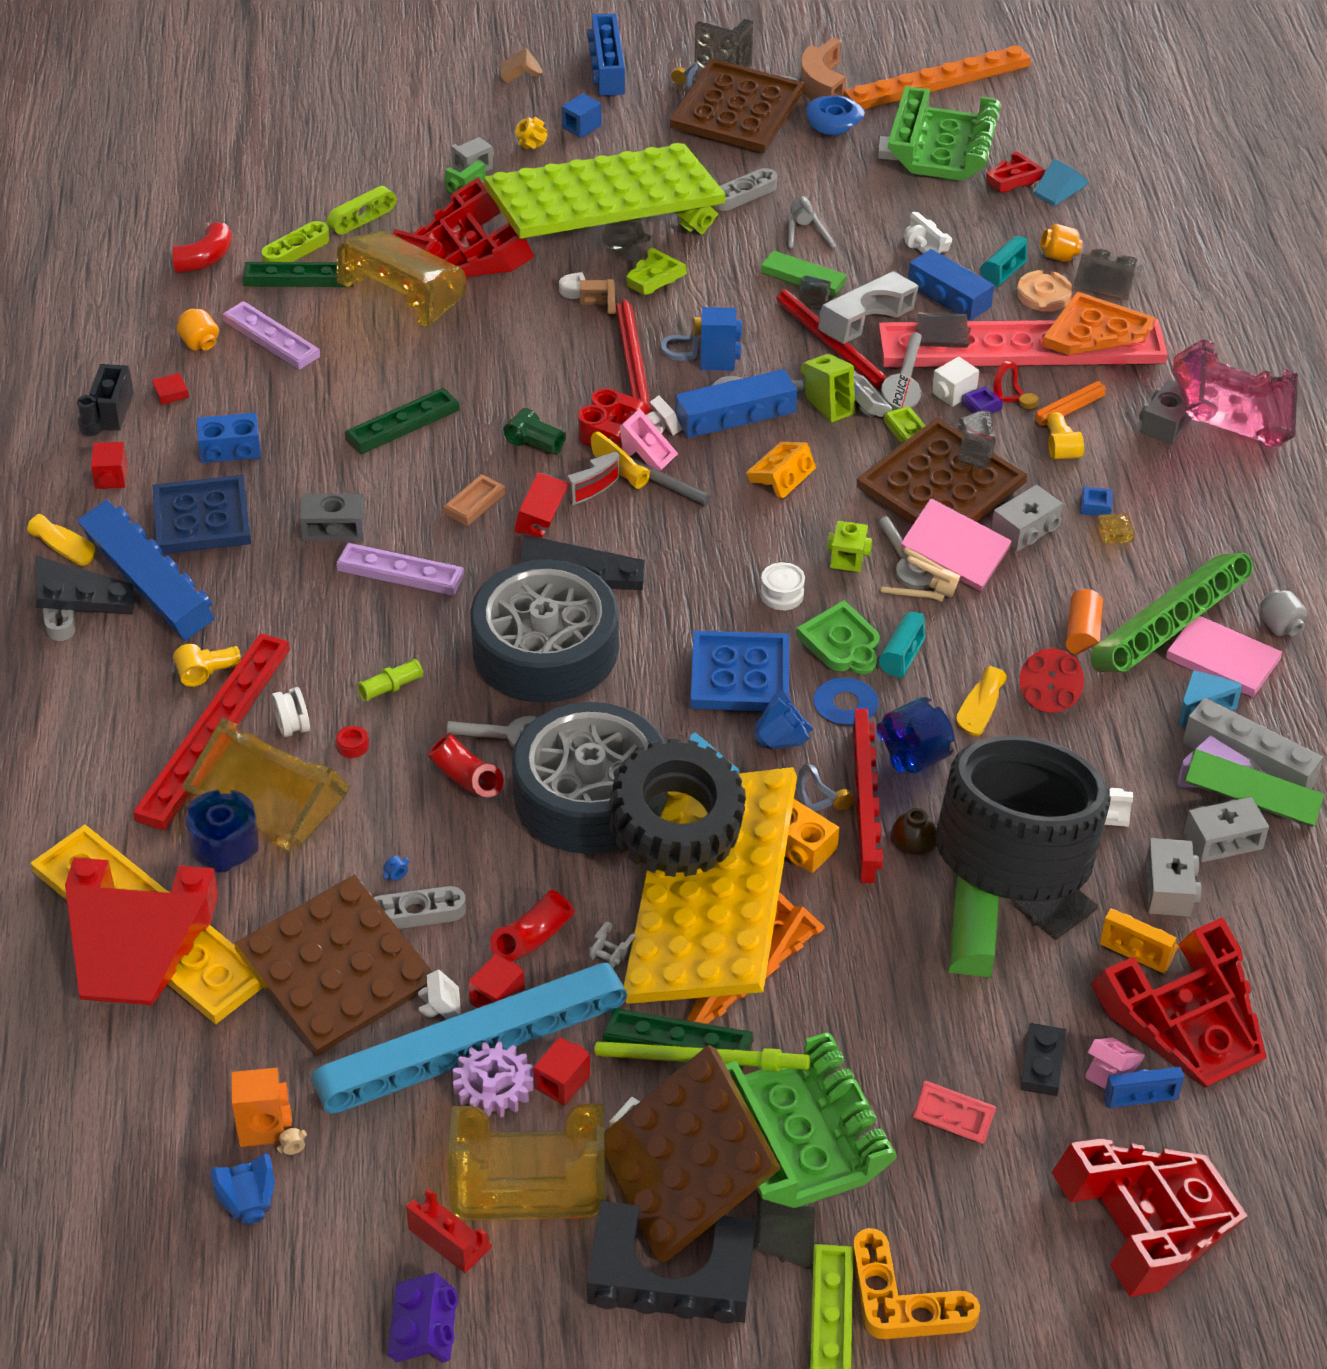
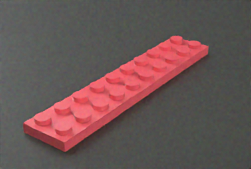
[878,319,1168,368]

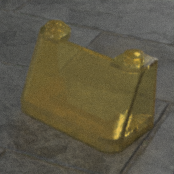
[337,231,467,327]
[182,717,350,851]
[448,1103,605,1220]

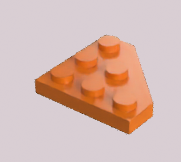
[1042,292,1155,355]

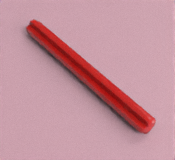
[776,289,887,389]
[616,300,651,412]

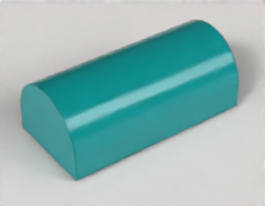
[980,236,1027,287]
[879,612,926,678]

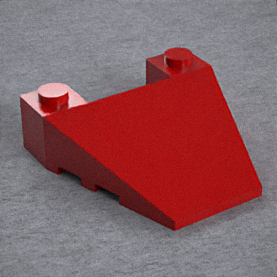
[407,177,535,282]
[65,857,219,1006]
[1090,917,1267,1088]
[1051,1139,1247,1297]

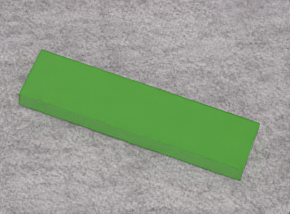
[1184,749,1325,827]

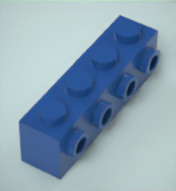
[587,13,625,96]
[675,369,797,438]

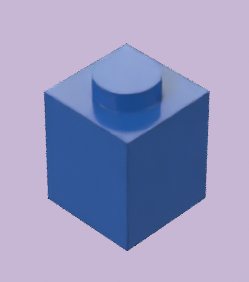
[561,94,602,138]

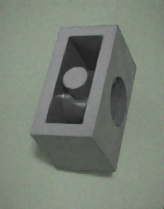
[1139,379,1200,445]
[300,494,366,541]

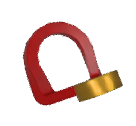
[993,361,1038,409]

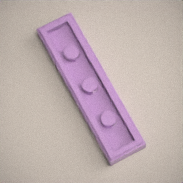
[223,301,320,370]
[337,543,464,596]

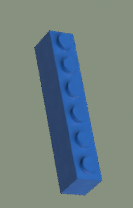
[77,499,215,641]

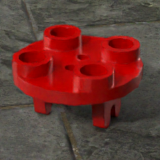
[1019,648,1084,713]

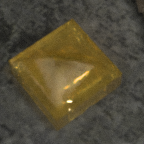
[1097,513,1135,543]

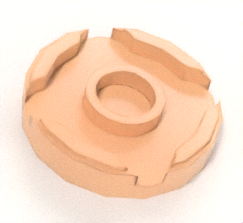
[1016,270,1072,312]

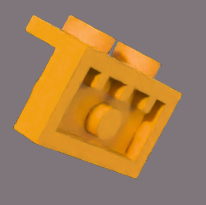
[746,442,816,498]
[1099,908,1179,974]

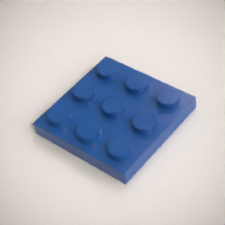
[691,630,789,711]

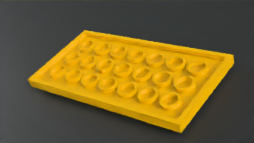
[623,767,797,1004]

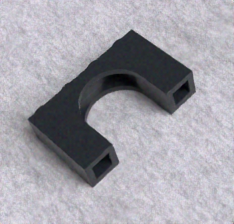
[587,1201,756,1324]

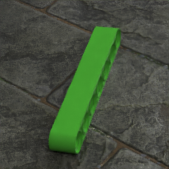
[1090,553,1253,673]

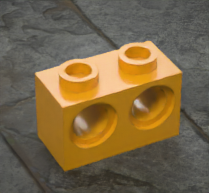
[785,799,840,873]

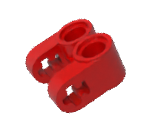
[578,388,650,450]

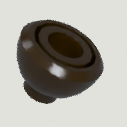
[891,808,937,854]

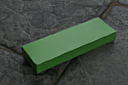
[761,250,847,297]

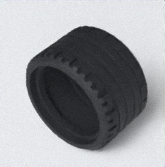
[935,736,1111,901]

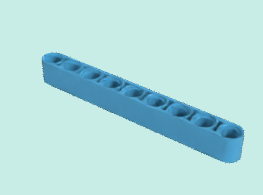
[311,963,628,1113]

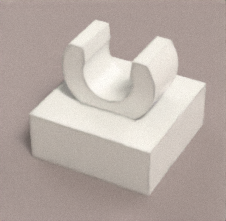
[646,396,683,436]
[418,970,461,1019]

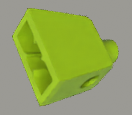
[800,354,855,423]

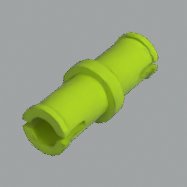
[357,659,423,702]

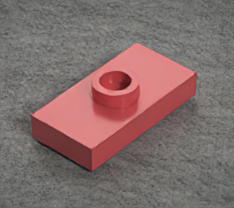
[912,1081,997,1144]

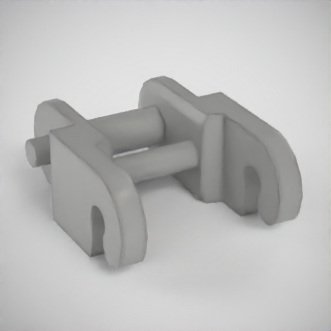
[588,921,637,968]

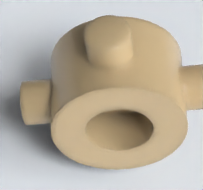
[277,1128,307,1155]

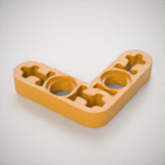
[853,1228,980,1339]

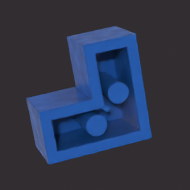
[700,307,742,371]

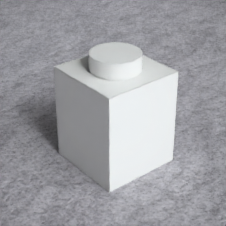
[932,357,979,407]

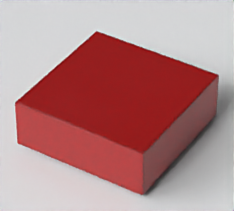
[152,373,189,405]

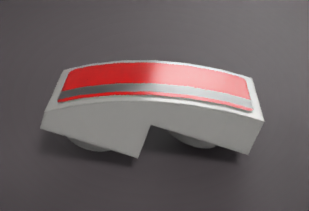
[567,451,619,505]

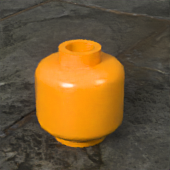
[1040,224,1082,263]
[176,309,219,351]

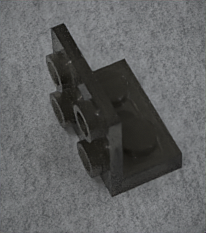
[695,19,754,69]
[1074,248,1143,300]

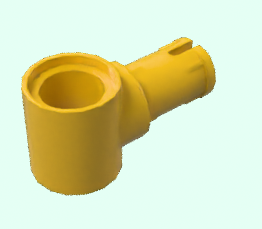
[1047,412,1084,460]
[173,644,241,687]

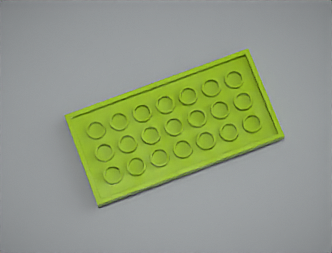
[484,143,726,239]

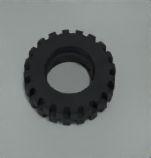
[608,739,746,877]

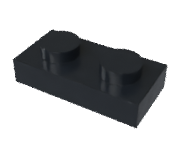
[1020,1023,1066,1096]

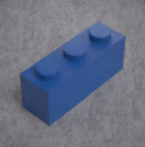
[908,249,994,321]

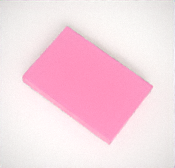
[900,499,1012,592]
[1166,616,1282,697]

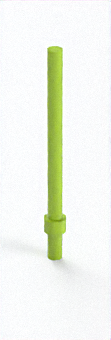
[595,1041,810,1072]

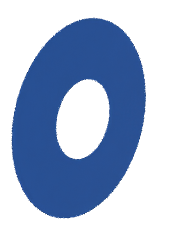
[814,678,879,724]

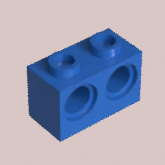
[197,413,261,463]

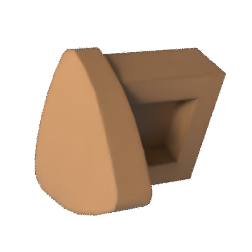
[501,47,543,84]
[580,279,616,314]

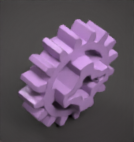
[453,1042,534,1118]

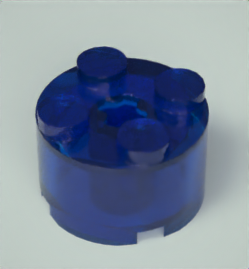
[876,697,955,774]
[186,790,260,873]

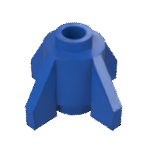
[754,689,814,750]
[210,1154,275,1225]

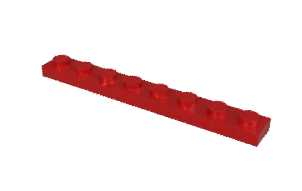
[133,633,290,831]

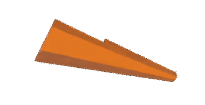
[687,892,825,1024]

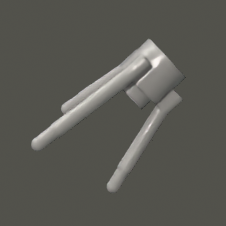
[787,196,836,249]

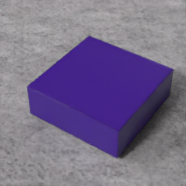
[962,386,1003,419]

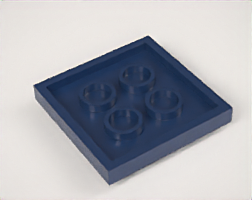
[152,475,251,554]

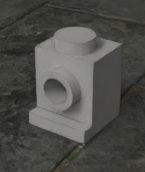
[451,137,494,172]

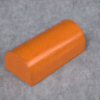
[1066,589,1103,656]

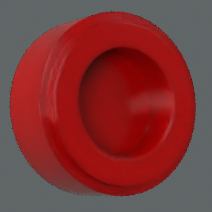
[335,726,369,758]

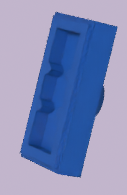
[1103,1067,1184,1108]

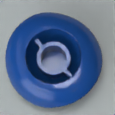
[806,95,865,135]

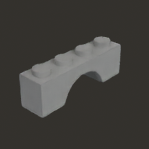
[818,271,919,344]
[1183,698,1324,789]

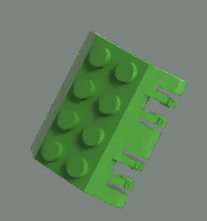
[887,86,1001,181]
[725,1033,897,1208]

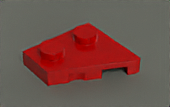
[986,151,1045,193]

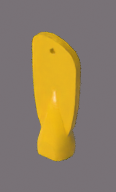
[591,432,650,489]
[27,514,95,566]
[956,666,1007,736]

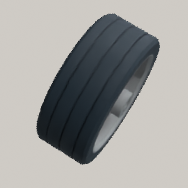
[470,559,619,703]
[512,702,668,854]

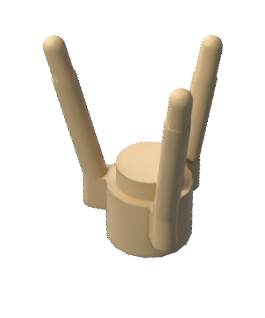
[880,548,961,602]

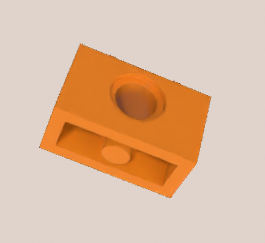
[231,1068,292,1147]

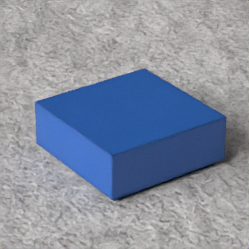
[1080,486,1113,517]

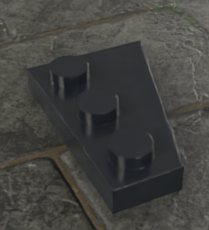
[34,556,134,614]

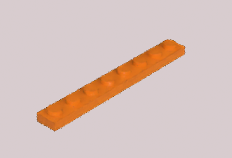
[844,45,1031,109]

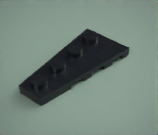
[520,534,645,590]

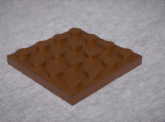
[670,58,804,153]
[857,418,1027,524]
[235,874,432,1057]
[597,1045,781,1263]

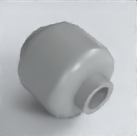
[1259,590,1307,637]

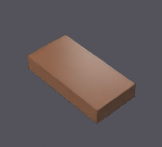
[444,474,505,526]

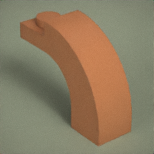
[800,38,846,100]

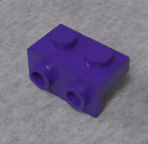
[387,1272,458,1363]

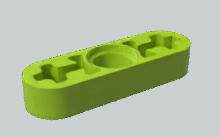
[327,186,397,235]
[261,221,330,262]

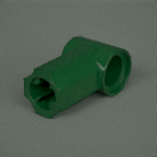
[503,408,566,455]

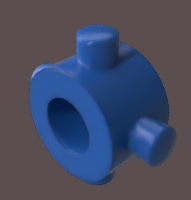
[382,856,410,881]

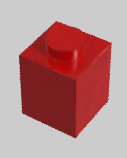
[91,442,128,489]
[468,954,525,1008]
[534,1037,590,1106]

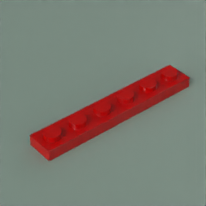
[853,709,883,883]

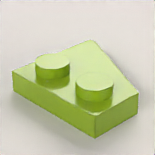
[626,248,687,295]

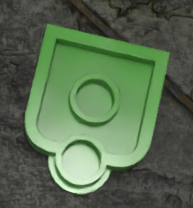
[795,600,880,674]

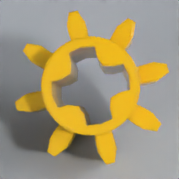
[515,117,547,150]

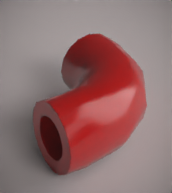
[173,223,232,273]
[427,733,504,798]
[490,890,575,961]

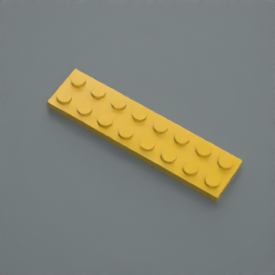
[30,824,263,1025]

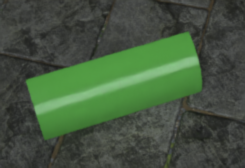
[948,874,999,978]

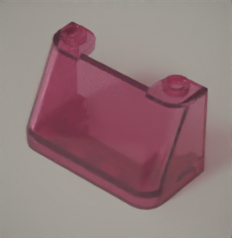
[1173,339,1298,447]

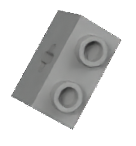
[991,484,1063,552]
[1184,797,1269,863]
[1145,838,1201,917]

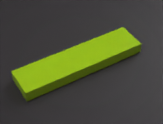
[810,1244,853,1369]

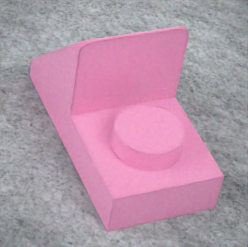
[620,409,678,471]
[1085,1037,1145,1089]

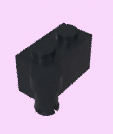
[77,364,134,436]

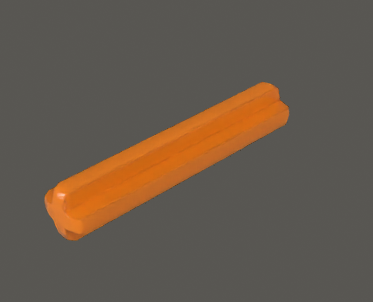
[1034,381,1106,426]

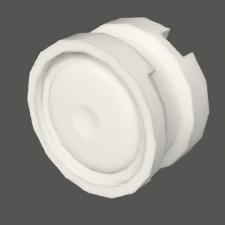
[760,562,805,611]
[272,687,310,738]

